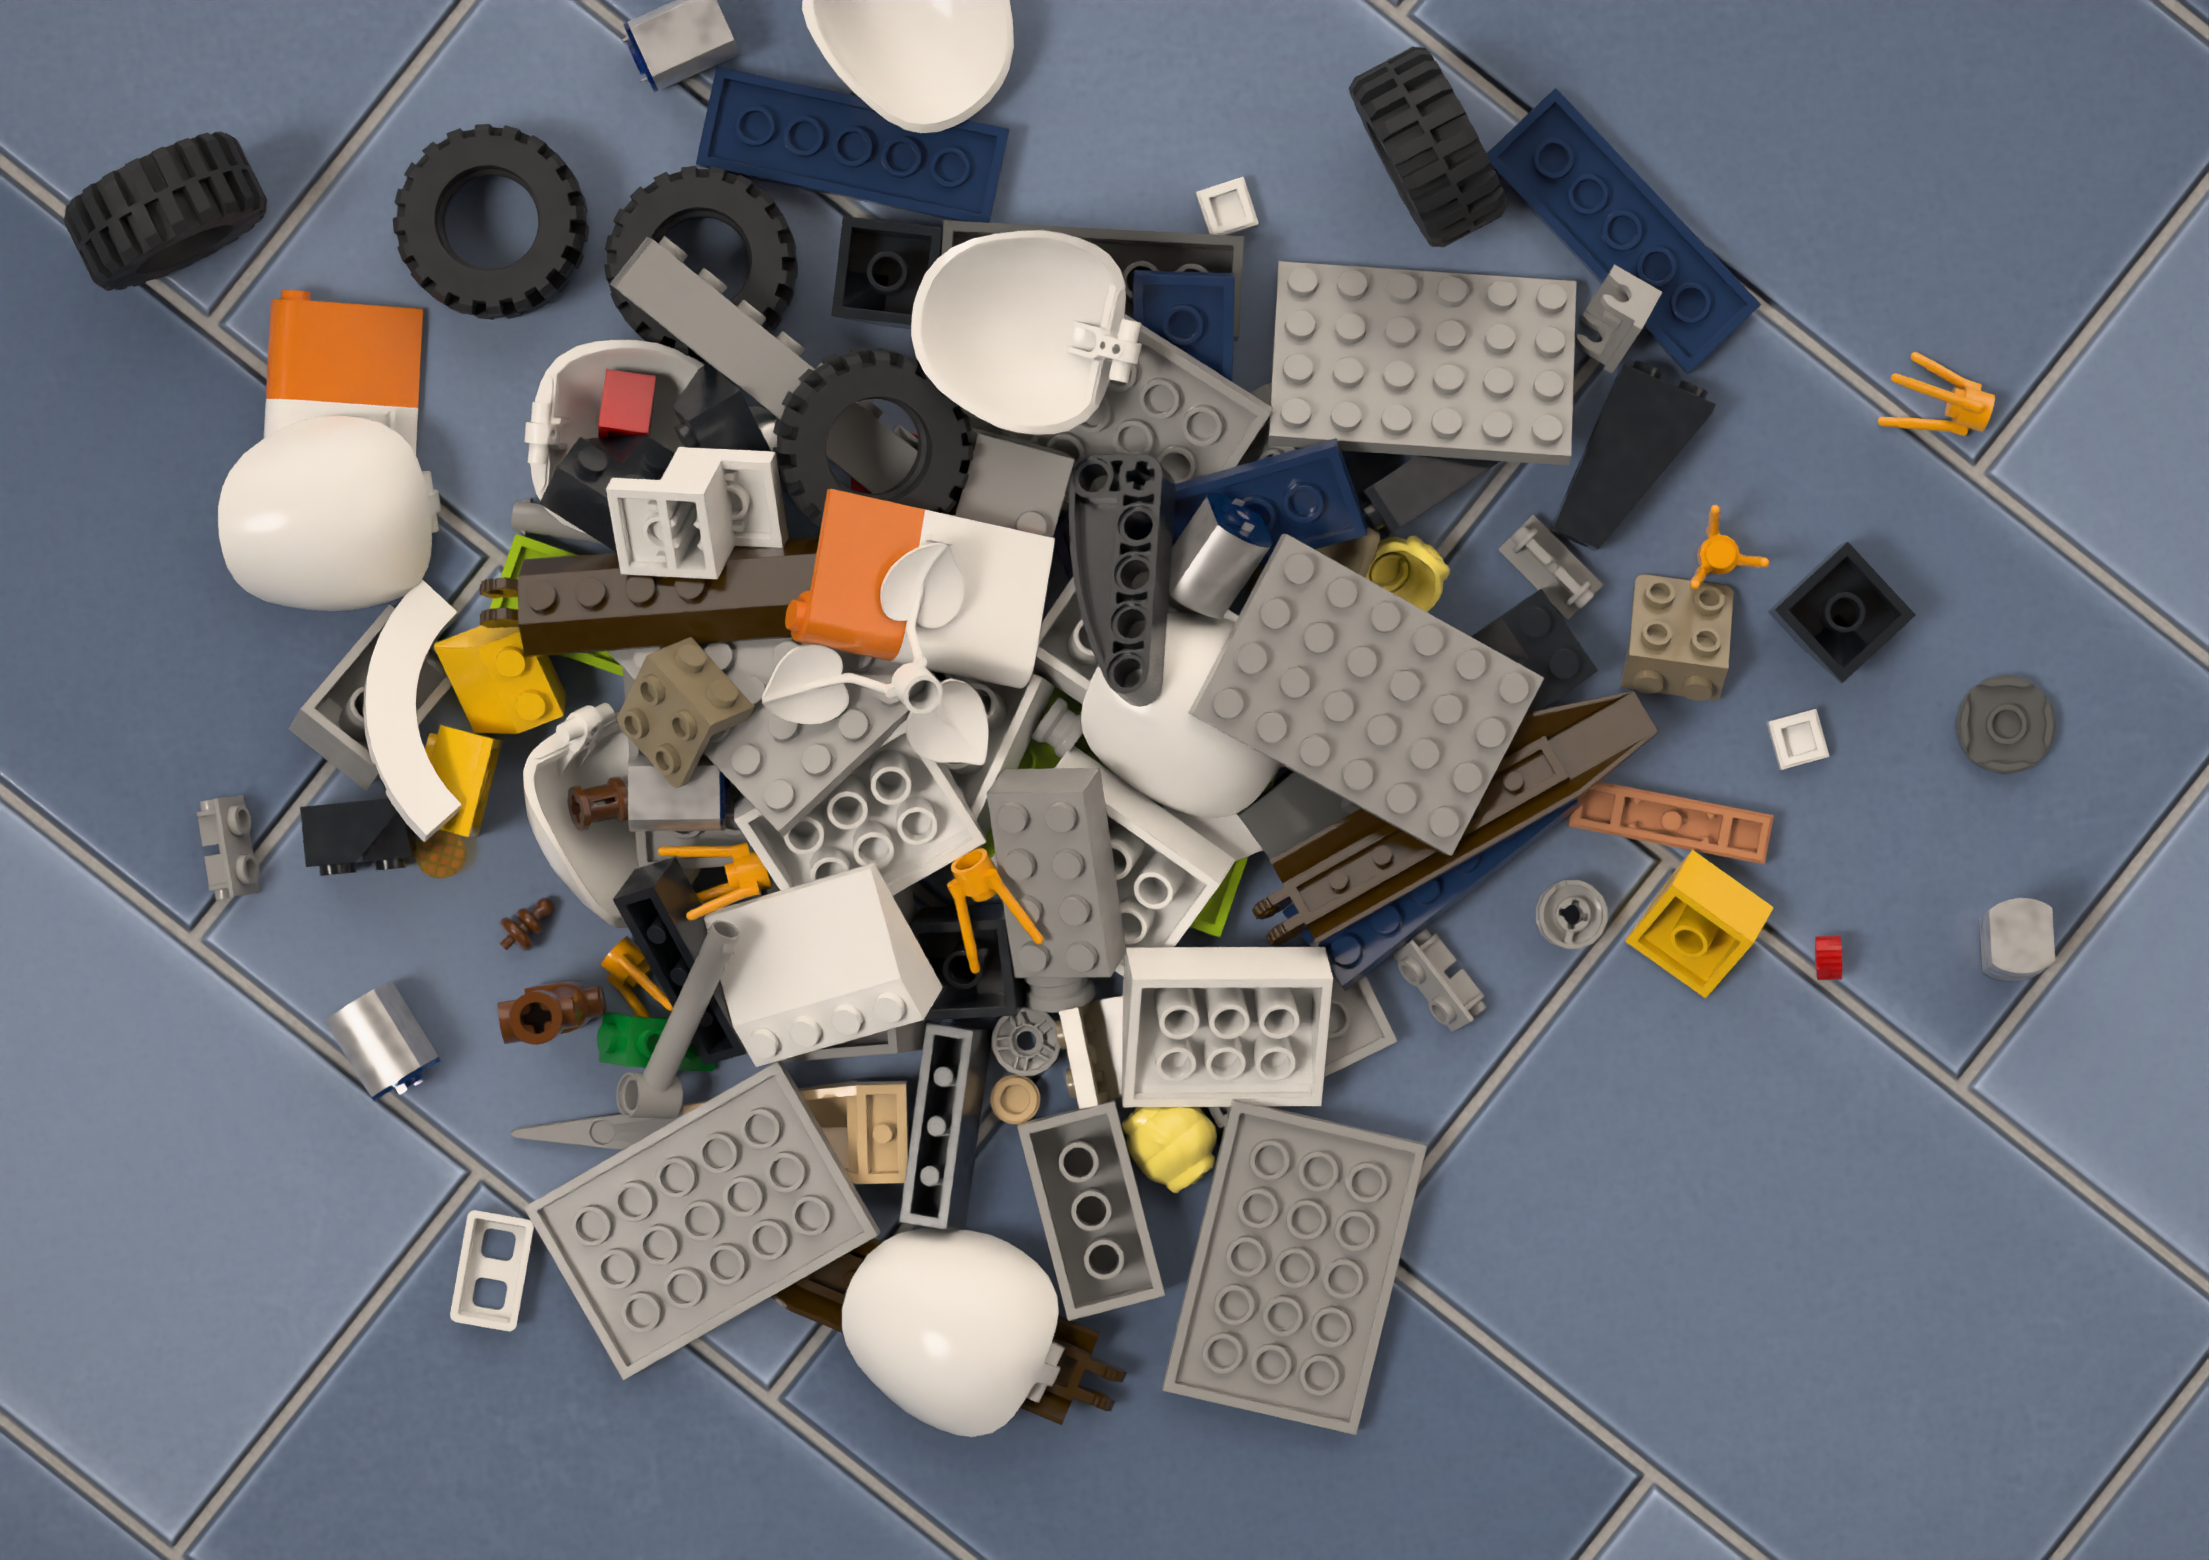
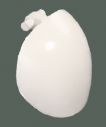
[802,0,1014,133]
[911,230,1142,435]
[524,340,704,533]
[218,416,441,611]
[1081,613,1285,819]
[523,703,701,928]
[842,1228,1065,1437]

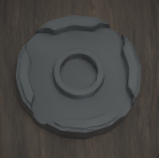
[1955,675,2056,774]

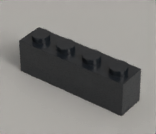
[613,857,747,1065]
[899,1022,993,1230]

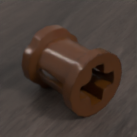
[567,776,628,831]

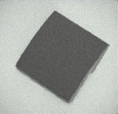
[1236,770,1350,859]

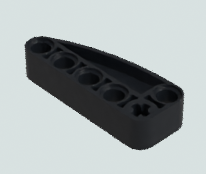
[1069,454,1176,707]

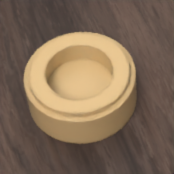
[990,1074,1040,1124]

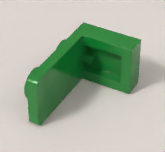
[597,1012,715,1072]

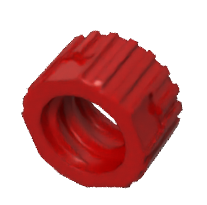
[1815,935,1842,980]

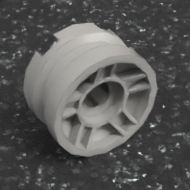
[1535,880,1608,949]
[1023,977,1095,1012]
[992,1006,1061,1076]

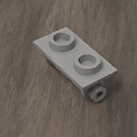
[1498,515,1603,620]
[196,795,260,900]
[1392,928,1486,1032]

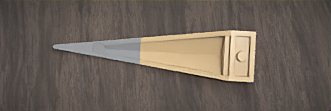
[510,1080,908,1184]

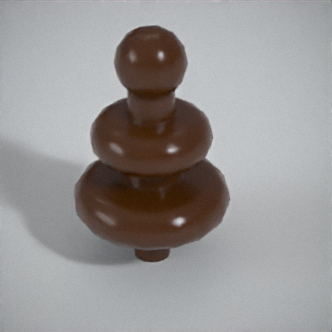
[499,898,554,951]

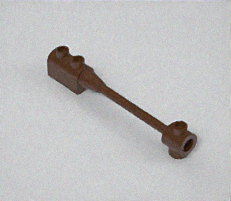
[498,980,607,1045]

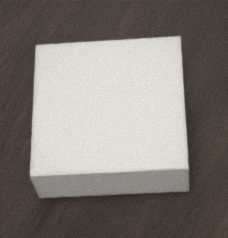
[1196,177,1259,235]
[1767,709,1830,770]

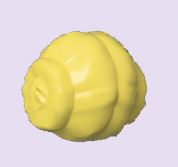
[1366,535,1450,612]
[1122,1107,1217,1193]

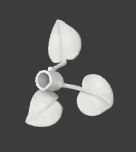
[762,542,989,765]

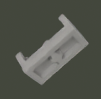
[1575,264,1662,374]

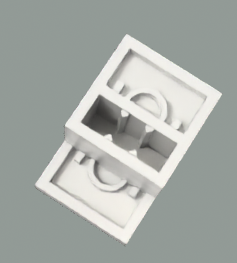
[606,447,789,579]

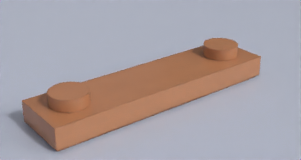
[1568,782,1774,864]

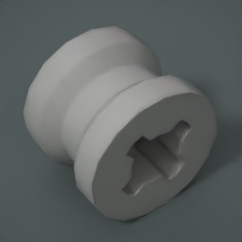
[1031,697,1083,759]

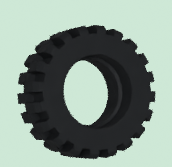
[1349,47,1508,247]
[393,124,589,320]
[64,132,267,291]
[604,166,798,361]
[772,348,973,528]

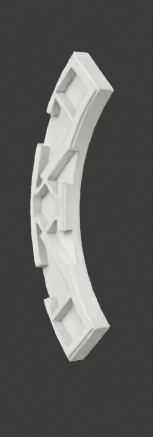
[363,579,462,842]

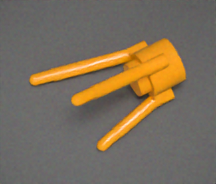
[1878,352,1995,437]
[1690,505,1769,589]
[658,842,772,921]
[947,848,1044,974]
[601,936,673,1018]

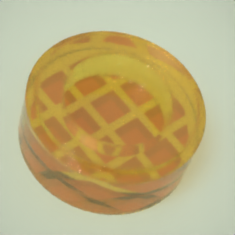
[415,829,467,879]

